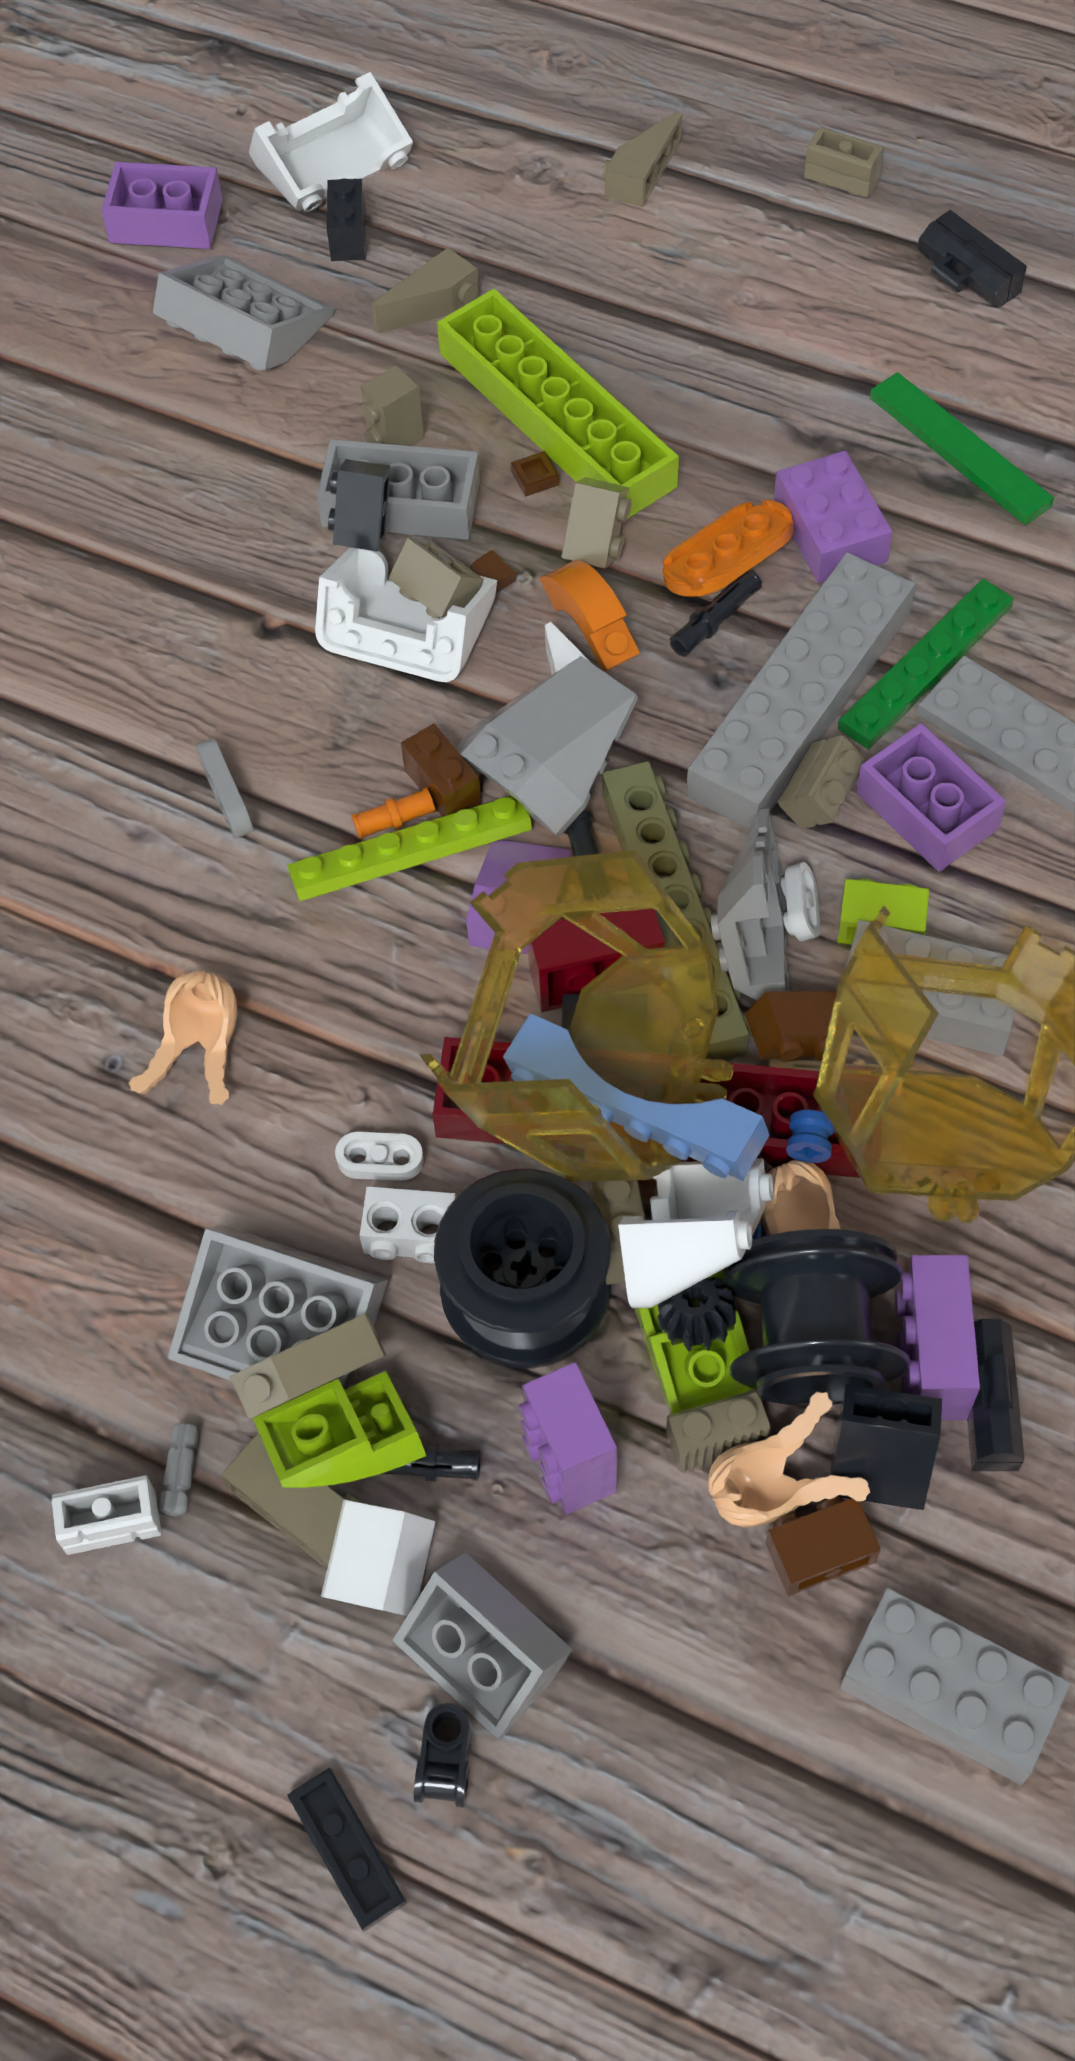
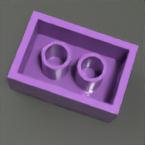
[102,162,223,249]
[774,450,892,584]
[856,723,1006,872]
[894,1255,980,1420]
[518,1362,617,1515]

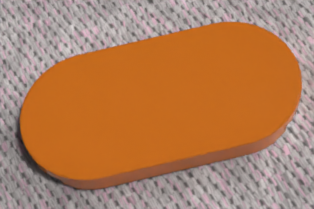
[662,500,794,597]

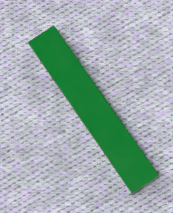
[870,372,1054,526]

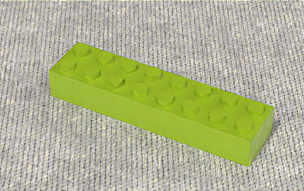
[437,288,679,518]

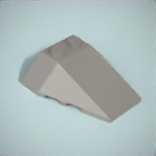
[455,656,638,838]
[711,808,791,1000]

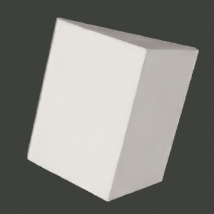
[321,1500,435,1616]

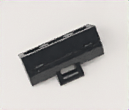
[917,210,1027,306]
[967,1319,1025,1472]

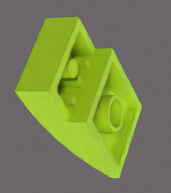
[634,1270,764,1414]
[253,1371,426,1488]

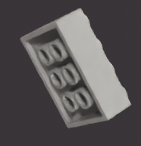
[153,255,335,371]
[167,1225,388,1398]

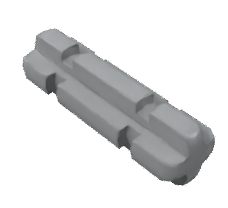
[159,1424,199,1517]

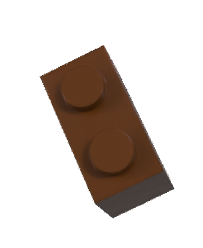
[401,723,481,817]
[745,991,853,1061]
[765,1496,881,1596]

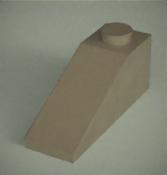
[601,112,682,207]
[371,248,479,333]
[230,1313,386,1419]

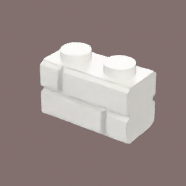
[51,1475,161,1555]

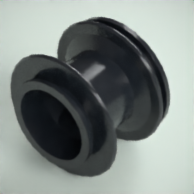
[434,1169,611,1369]
[725,1229,911,1406]

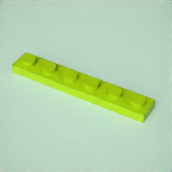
[287,796,532,902]

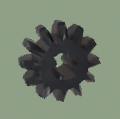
[657,1277,736,1352]

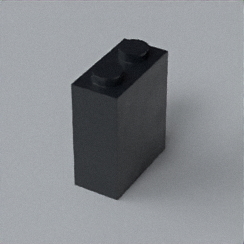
[830,1384,942,1510]

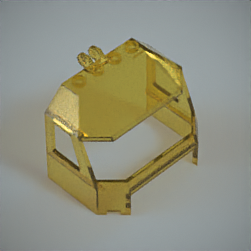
[419,850,733,1181]
[813,906,1075,1223]

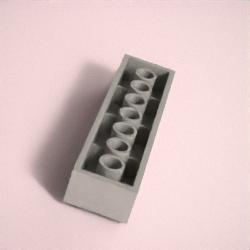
[686,552,915,829]

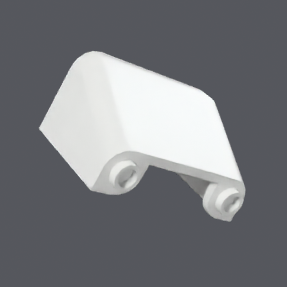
[249,72,413,212]
[315,547,497,682]
[618,1159,774,1308]

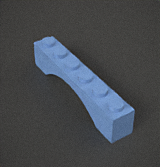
[503,1013,770,1181]

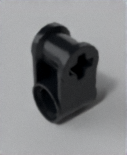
[414,1703,472,1808]

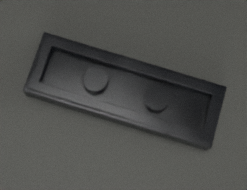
[287,1767,407,1932]

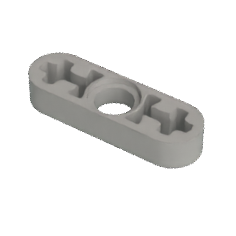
[195,737,253,839]

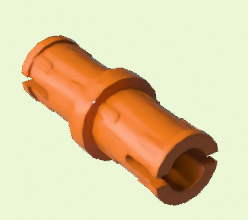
[351,787,436,839]

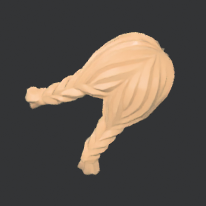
[129,970,237,1105]
[760,1160,842,1236]
[708,1392,870,1527]

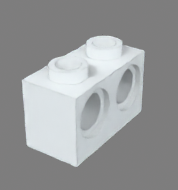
[359,1187,456,1264]

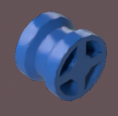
[786,1110,835,1163]

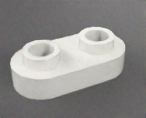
[781,862,821,942]
[335,1132,424,1181]

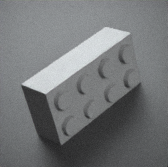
[317,439,480,540]
[839,920,1027,1057]
[840,1588,1071,1786]

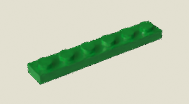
[838,578,1014,750]

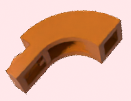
[539,560,640,672]

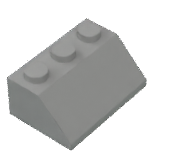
[392,1553,573,1740]

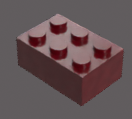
[526,899,665,1013]

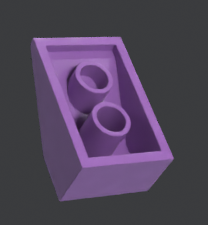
[466,840,573,954]

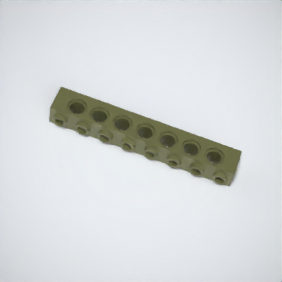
[602,761,753,1062]

